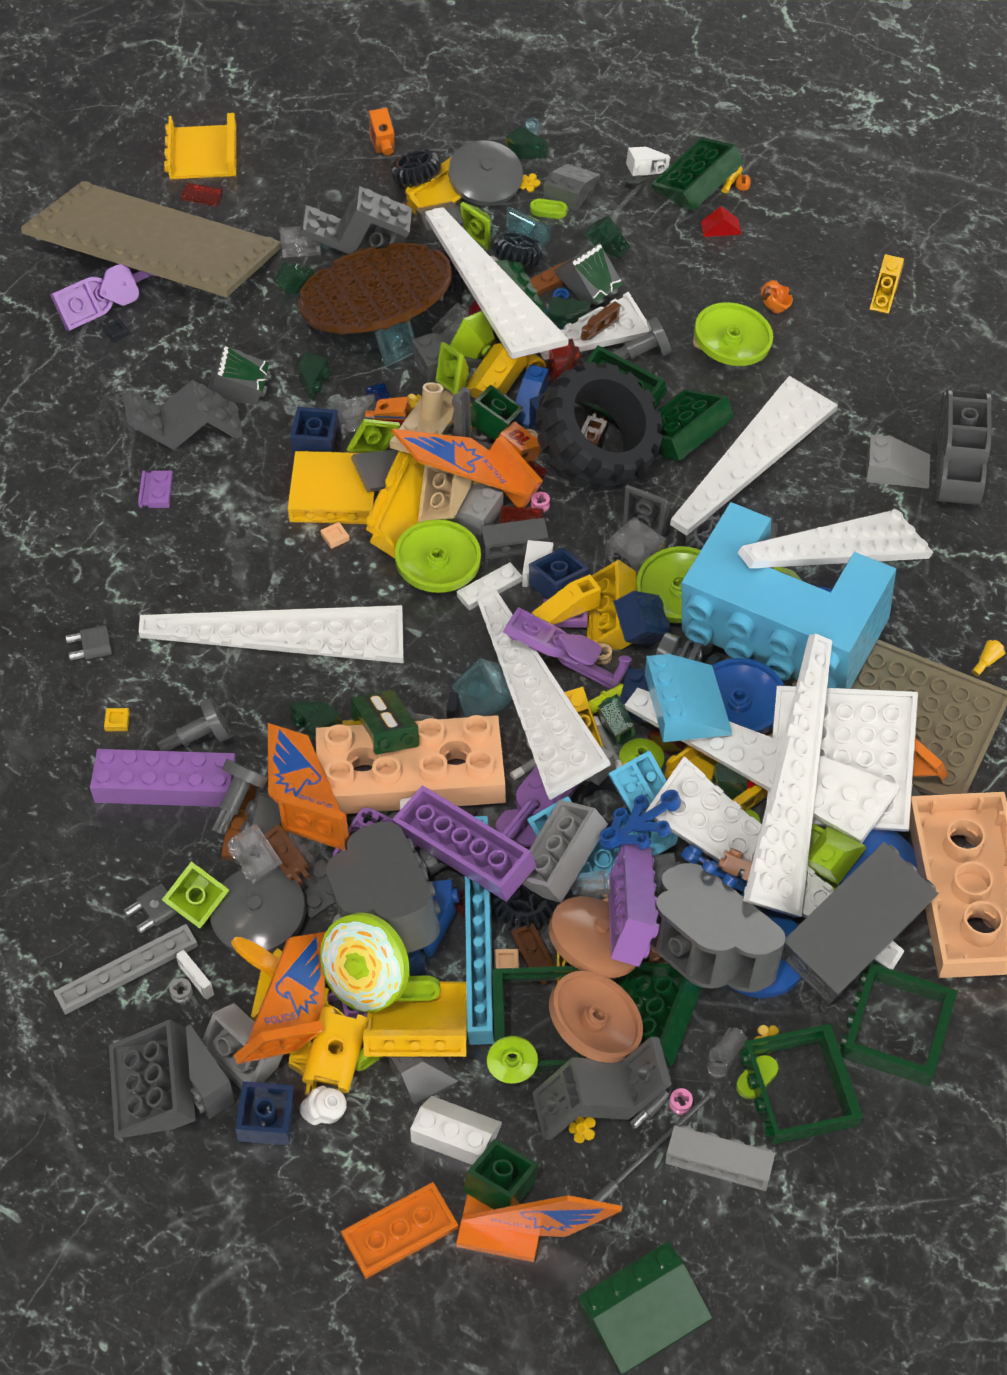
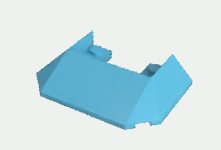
[527,750,678,891]

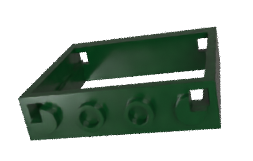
[840,963,958,1087]
[492,966,587,1072]
[739,1024,863,1145]

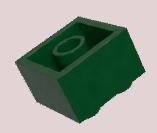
[471,384,524,441]
[463,1139,539,1210]

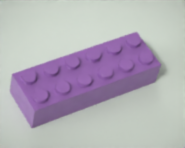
[90,749,236,807]
[392,785,536,902]
[608,844,659,967]

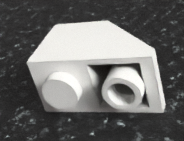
[626,147,670,176]

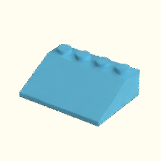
[645,654,732,742]

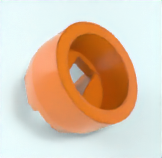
[735,174,751,191]

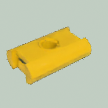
[302,1007,368,1093]

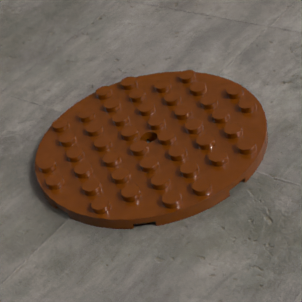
[297,243,452,335]

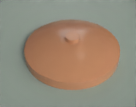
[549,896,636,978]
[549,971,643,1063]

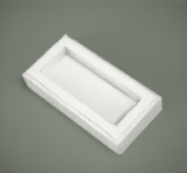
[176,950,214,999]

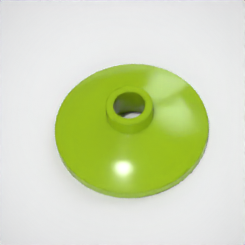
[619,738,664,769]
[487,1036,538,1084]

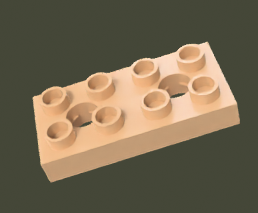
[316,715,506,814]
[909,792,1007,978]

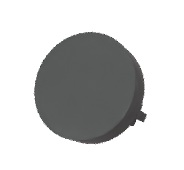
[612,316,672,360]
[157,697,232,751]
[212,759,269,835]

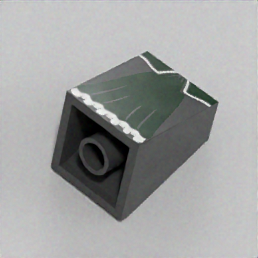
[554,243,623,307]
[207,346,270,404]

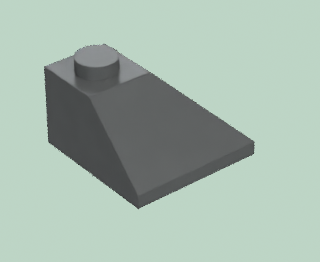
[389,1056,458,1107]

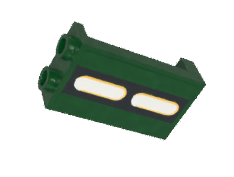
[351,690,419,755]

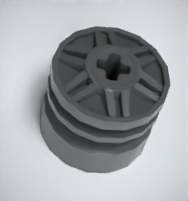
[656,632,704,662]

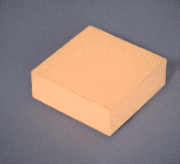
[321,522,350,549]
[494,949,519,969]

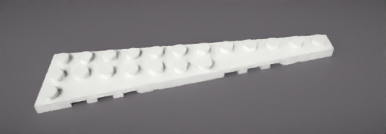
[425,207,568,359]
[670,376,838,536]
[738,509,933,568]
[477,590,611,800]
[139,605,404,663]
[743,634,832,917]
[625,688,900,844]
[645,756,904,970]

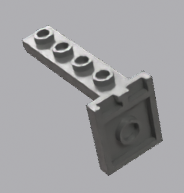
[452,387,492,450]

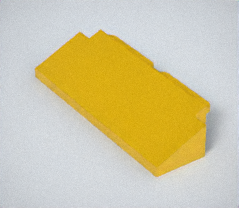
[405,157,462,215]
[366,451,425,558]

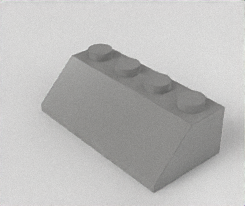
[522,800,608,903]

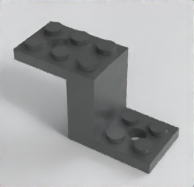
[300,186,412,254]
[123,379,243,450]
[532,1037,672,1140]

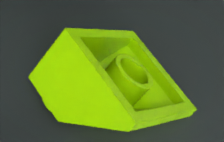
[460,202,491,251]
[450,311,494,359]
[435,342,469,394]
[347,419,400,453]
[808,826,866,885]
[162,861,230,929]

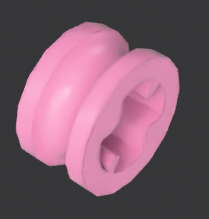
[531,492,550,513]
[669,1088,693,1115]

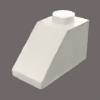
[522,540,554,587]

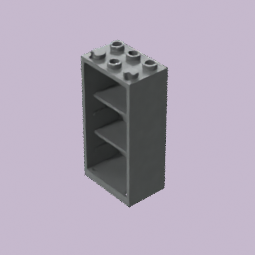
[781,842,939,1005]

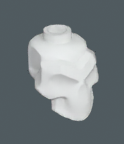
[299,1086,347,1125]

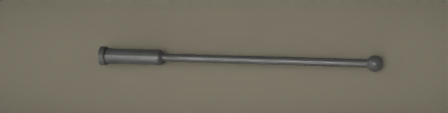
[590,1088,717,1202]

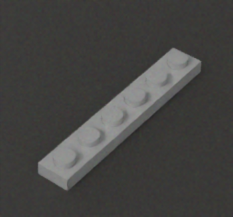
[53,924,198,1015]

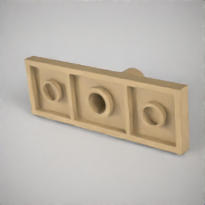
[390,382,455,453]

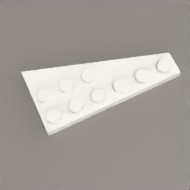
[540,292,650,360]

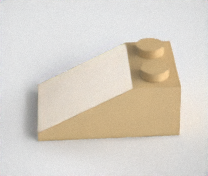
[418,465,472,523]

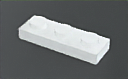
[457,563,522,610]

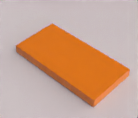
[341,1182,459,1279]

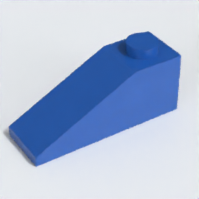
[515,364,549,428]
[423,879,460,958]

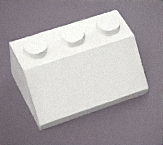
[410,1096,502,1165]

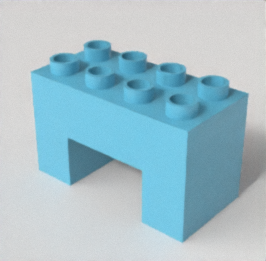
[681,502,896,689]

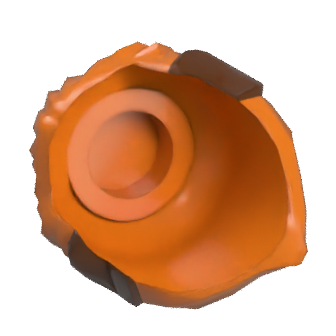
[761,280,793,314]

